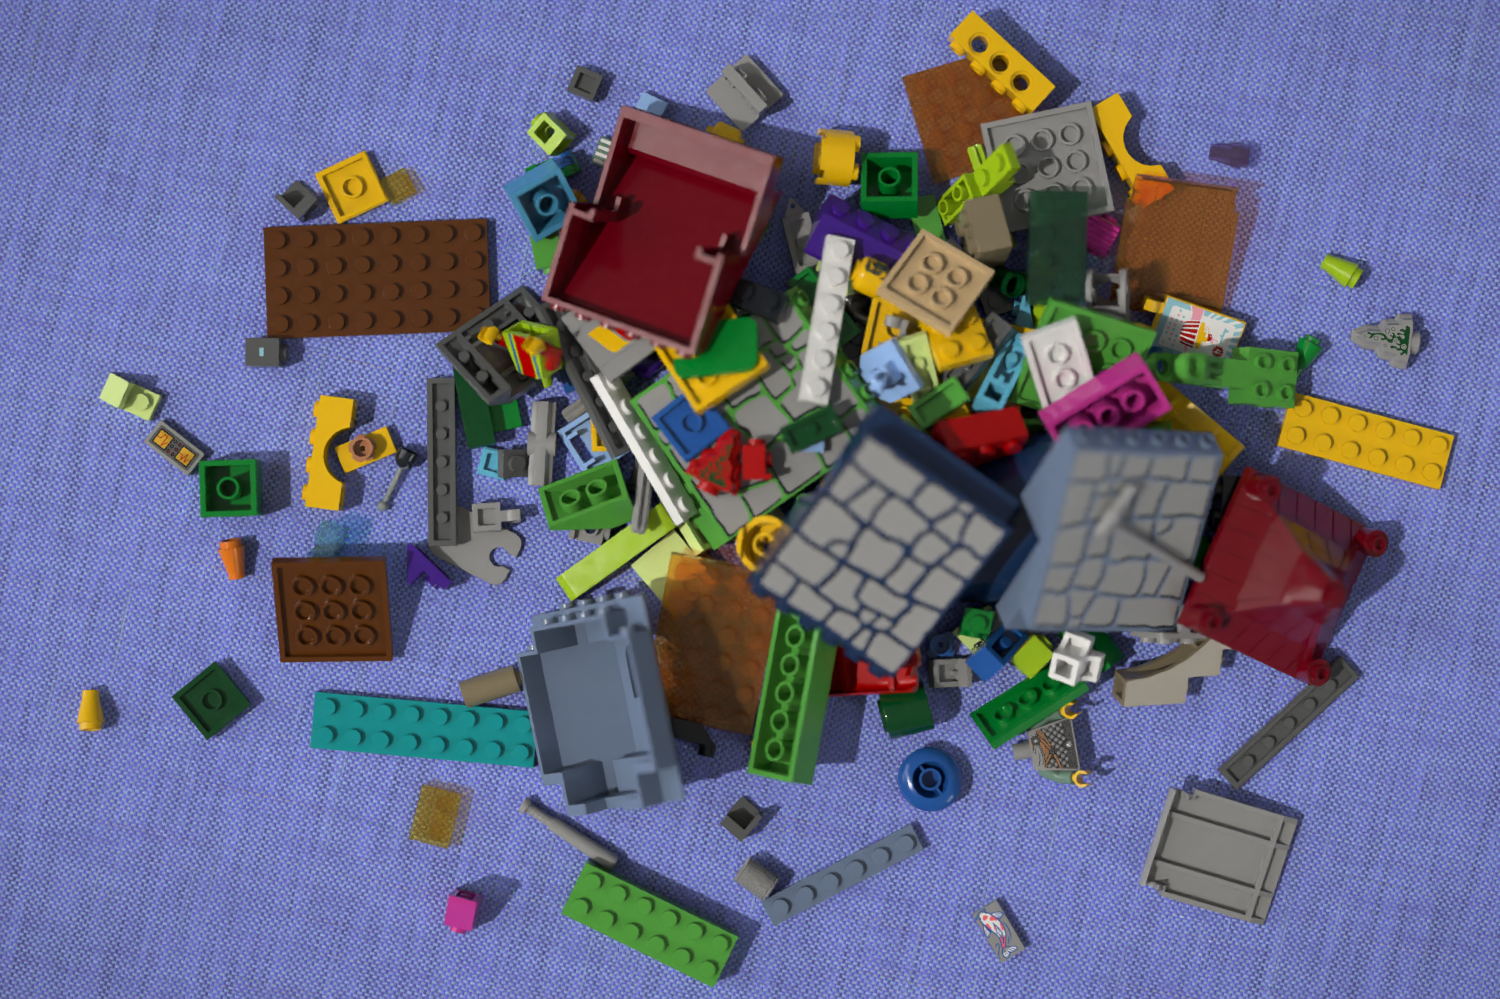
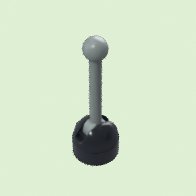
[377,446,420,511]

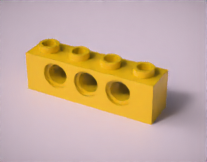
[948,10,1056,114]

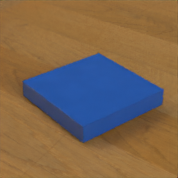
[651,393,731,463]

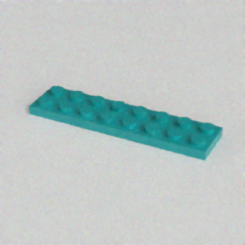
[310,691,536,768]

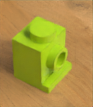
[527,112,578,156]

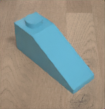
[970,331,1025,414]

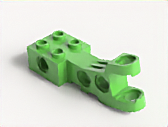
[1145,347,1299,409]

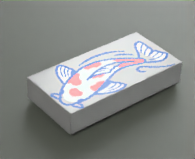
[972,899,1025,963]

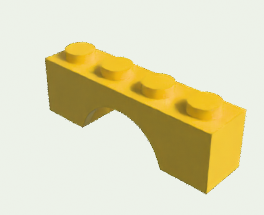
[1092,92,1175,209]
[302,395,358,511]

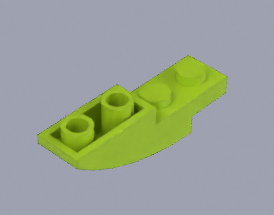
[936,143,1021,226]

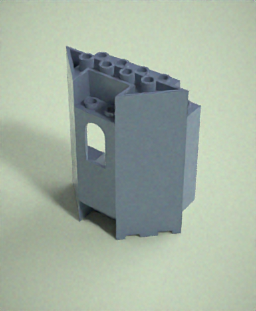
[516,590,686,817]

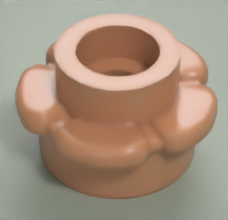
[349,434,377,462]

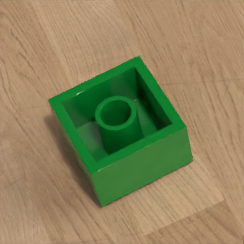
[861,152,918,218]
[199,459,263,518]

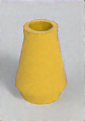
[76,690,105,731]

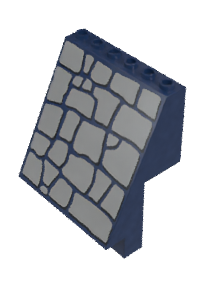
[745,403,1020,679]

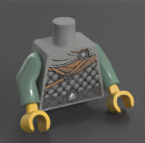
[1012,699,1092,787]

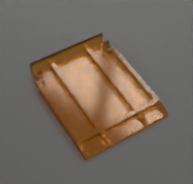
[1109,174,1239,314]

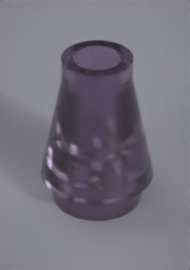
[1208,142,1251,170]

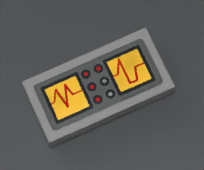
[144,420,207,476]

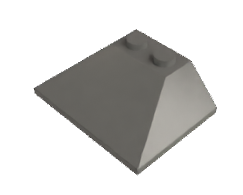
[435,286,552,405]

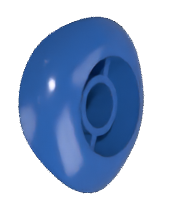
[898,747,962,812]

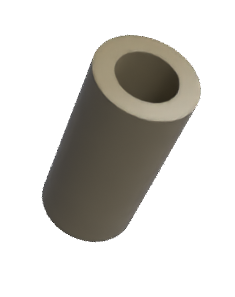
[459,665,523,708]

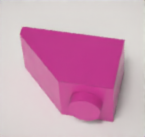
[444,888,482,934]

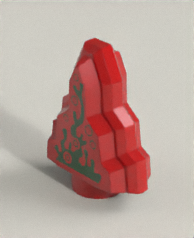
[685,428,742,497]

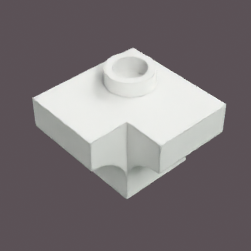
[1048,631,1105,686]

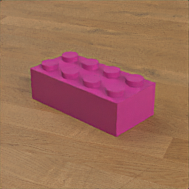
[1038,351,1172,442]

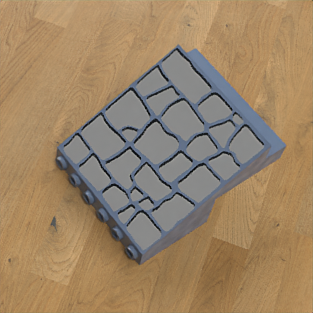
[996,426,1223,632]

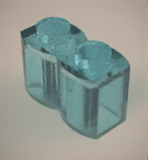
[307,520,349,557]

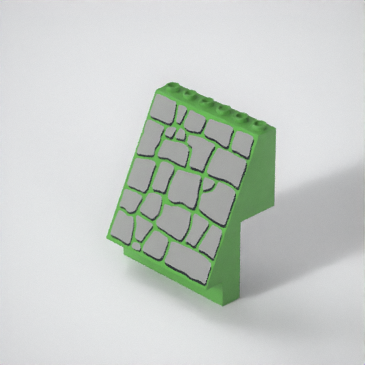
[629,286,878,551]

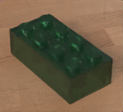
[1025,190,1088,307]

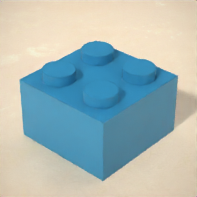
[503,158,578,242]

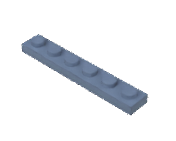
[761,824,924,926]

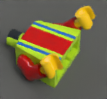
[477,320,563,389]

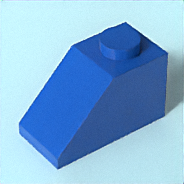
[965,623,1029,682]

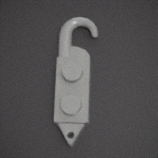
[781,198,819,276]

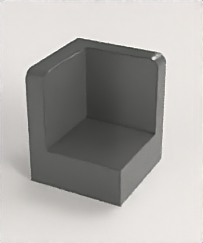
[274,180,322,223]
[720,797,763,842]

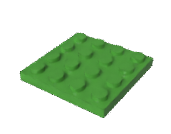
[1008,296,1157,411]

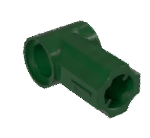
[989,266,1048,298]

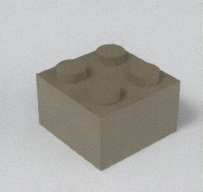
[955,194,1013,268]

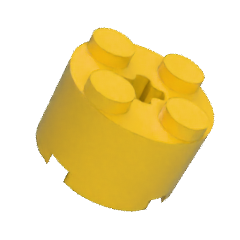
[813,128,861,187]
[736,516,783,571]

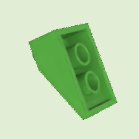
[538,459,634,531]

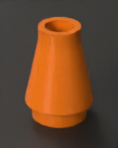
[217,537,246,580]

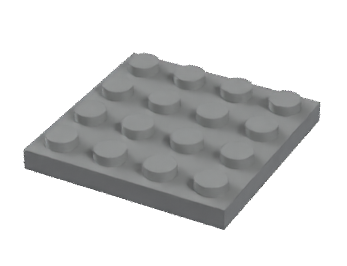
[980,101,1115,234]

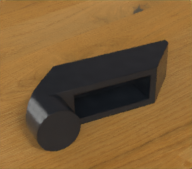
[670,716,716,758]

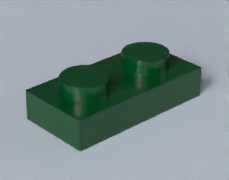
[779,404,844,454]

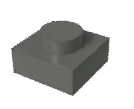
[567,65,604,103]
[498,448,528,478]

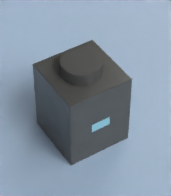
[245,338,288,368]

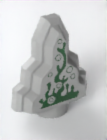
[1350,314,1420,370]

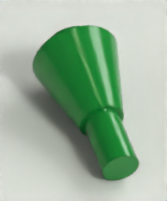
[1295,334,1324,383]

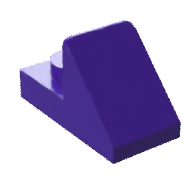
[407,543,454,590]

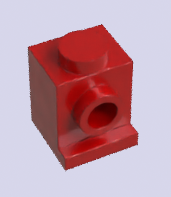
[742,439,772,480]

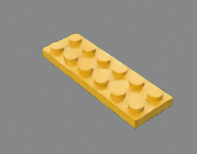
[1276,393,1454,490]

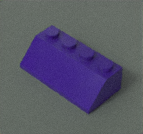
[803,193,916,271]

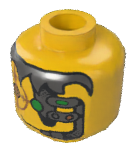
[849,256,890,298]

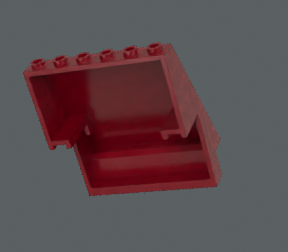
[541,105,784,359]

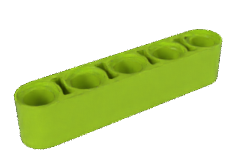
[555,502,680,602]

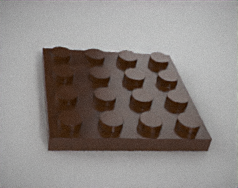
[271,556,394,663]

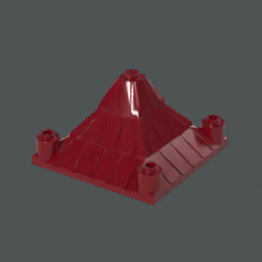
[1176,466,1388,686]

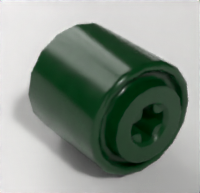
[877,680,935,740]

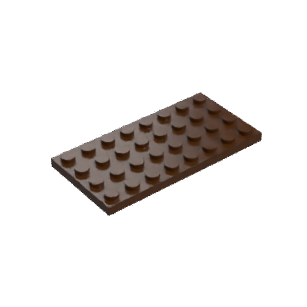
[263,219,491,339]

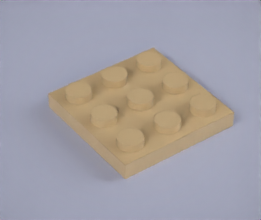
[877,228,995,338]

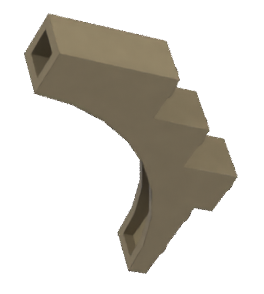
[1112,637,1231,707]

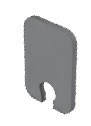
[430,505,522,585]

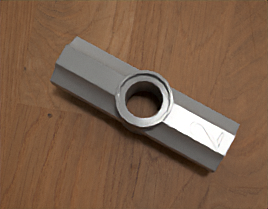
[527,401,557,486]

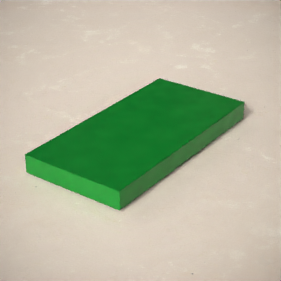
[969,663,1090,750]

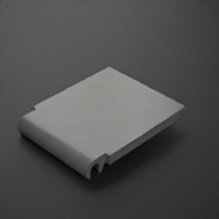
[1138,787,1298,925]

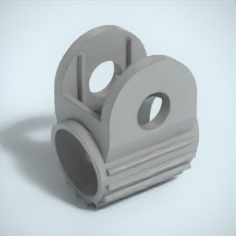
[1085,268,1130,320]

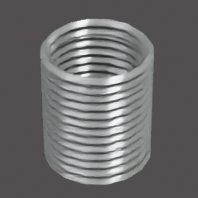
[734,856,779,901]

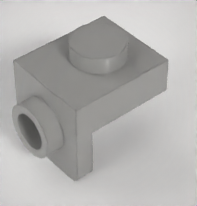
[928,658,974,688]

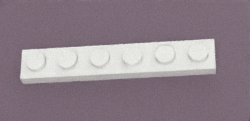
[798,234,855,407]
[590,373,698,526]

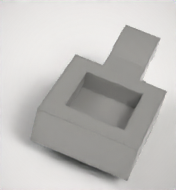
[472,502,521,533]

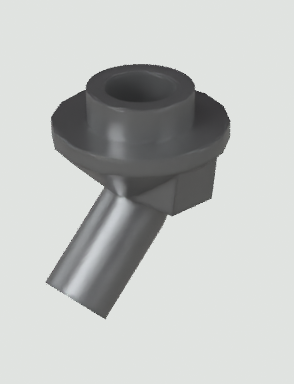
[844,294,869,326]

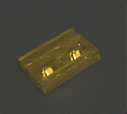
[409,784,463,849]

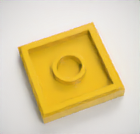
[315,150,390,224]

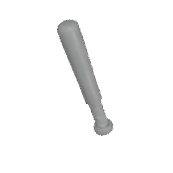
[518,797,618,870]

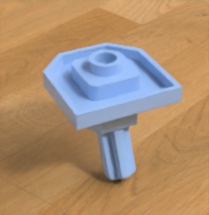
[859,337,924,403]

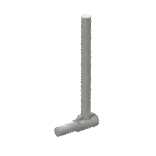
[1093,483,1205,583]

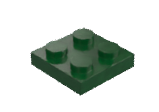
[172,661,252,740]

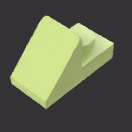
[99,373,162,421]

